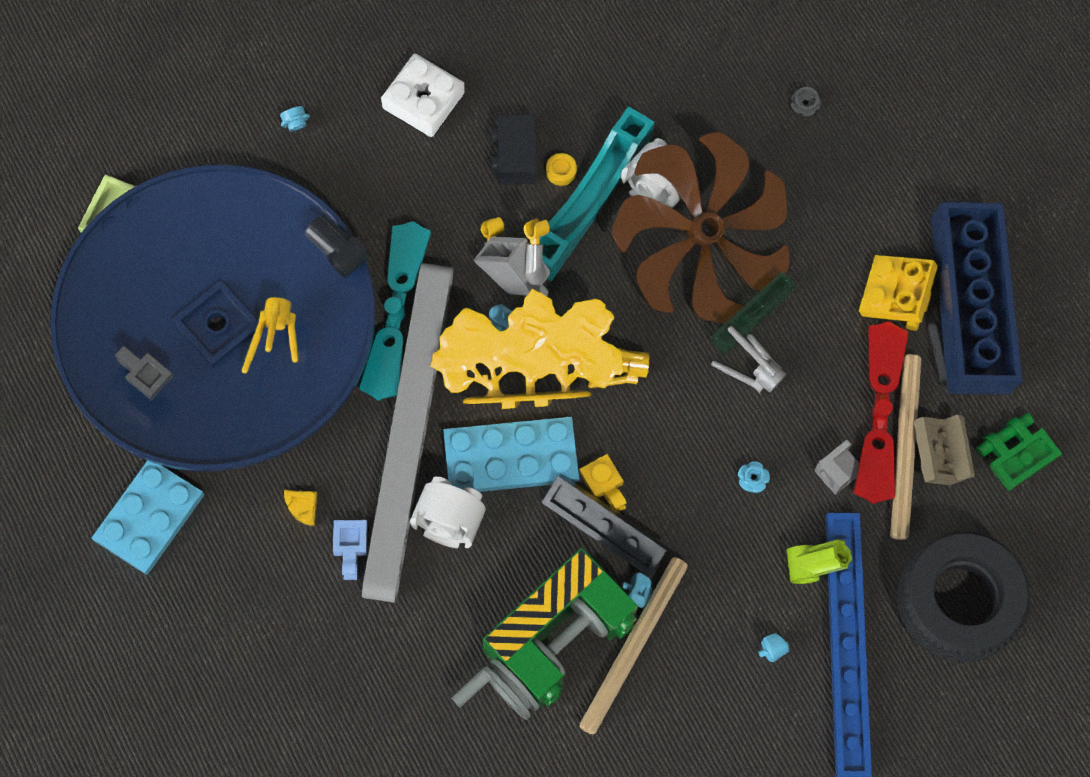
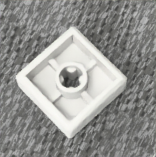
[381,54,465,137]

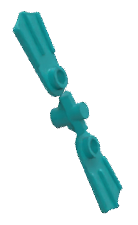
[359,221,431,401]

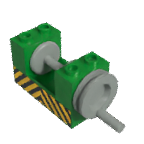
[451,548,638,720]

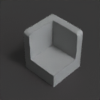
[814,439,859,495]

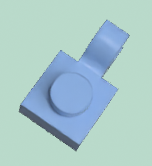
[333,520,367,580]

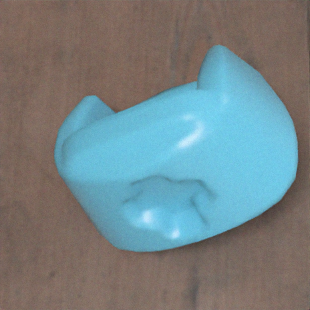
[489,304,513,331]
[621,572,652,608]
[758,633,789,662]

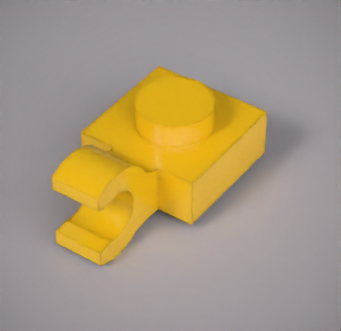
[579,454,627,513]

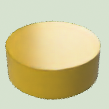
[546,153,577,186]

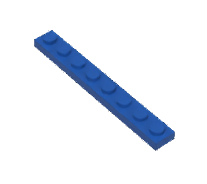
[825,513,872,777]

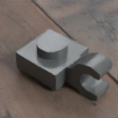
[115,346,173,401]

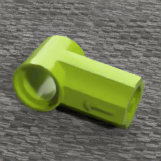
[786,539,852,584]

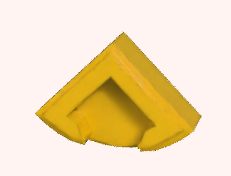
[284,490,318,526]

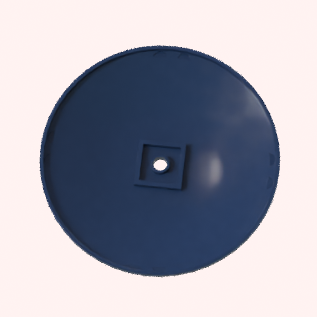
[50,165,375,471]

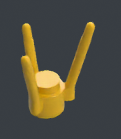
[242,297,298,373]
[588,348,649,388]

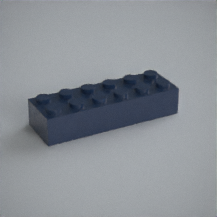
[931,202,1023,394]

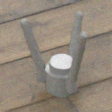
[711,326,786,393]

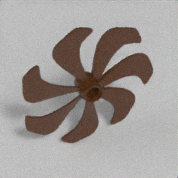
[612,132,790,324]

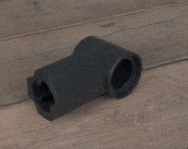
[305,214,370,278]

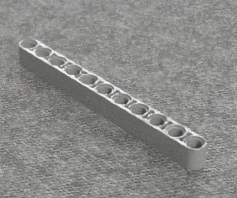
[362,263,453,603]

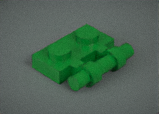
[975,413,1062,492]

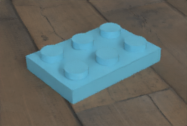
[92,460,204,575]

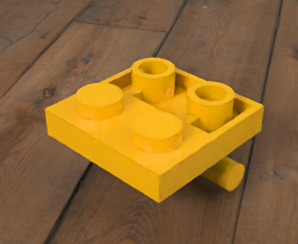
[859,255,938,331]

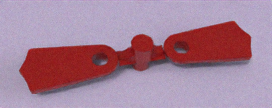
[854,321,908,504]

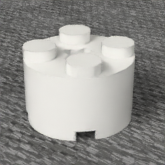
[621,138,681,208]
[410,476,486,548]

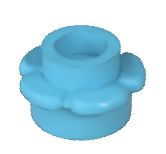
[280,106,310,132]
[738,461,770,493]

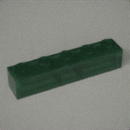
[711,272,796,355]

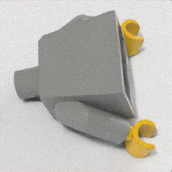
[474,217,550,296]

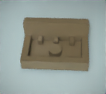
[913,415,975,485]

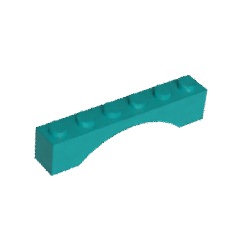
[540,106,655,281]

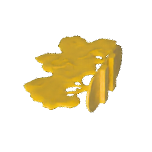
[430,288,624,409]

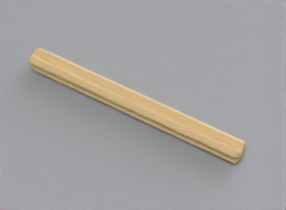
[890,354,921,540]
[580,557,688,735]

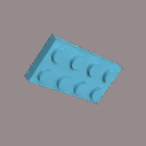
[443,417,579,492]

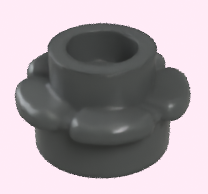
[791,87,821,117]

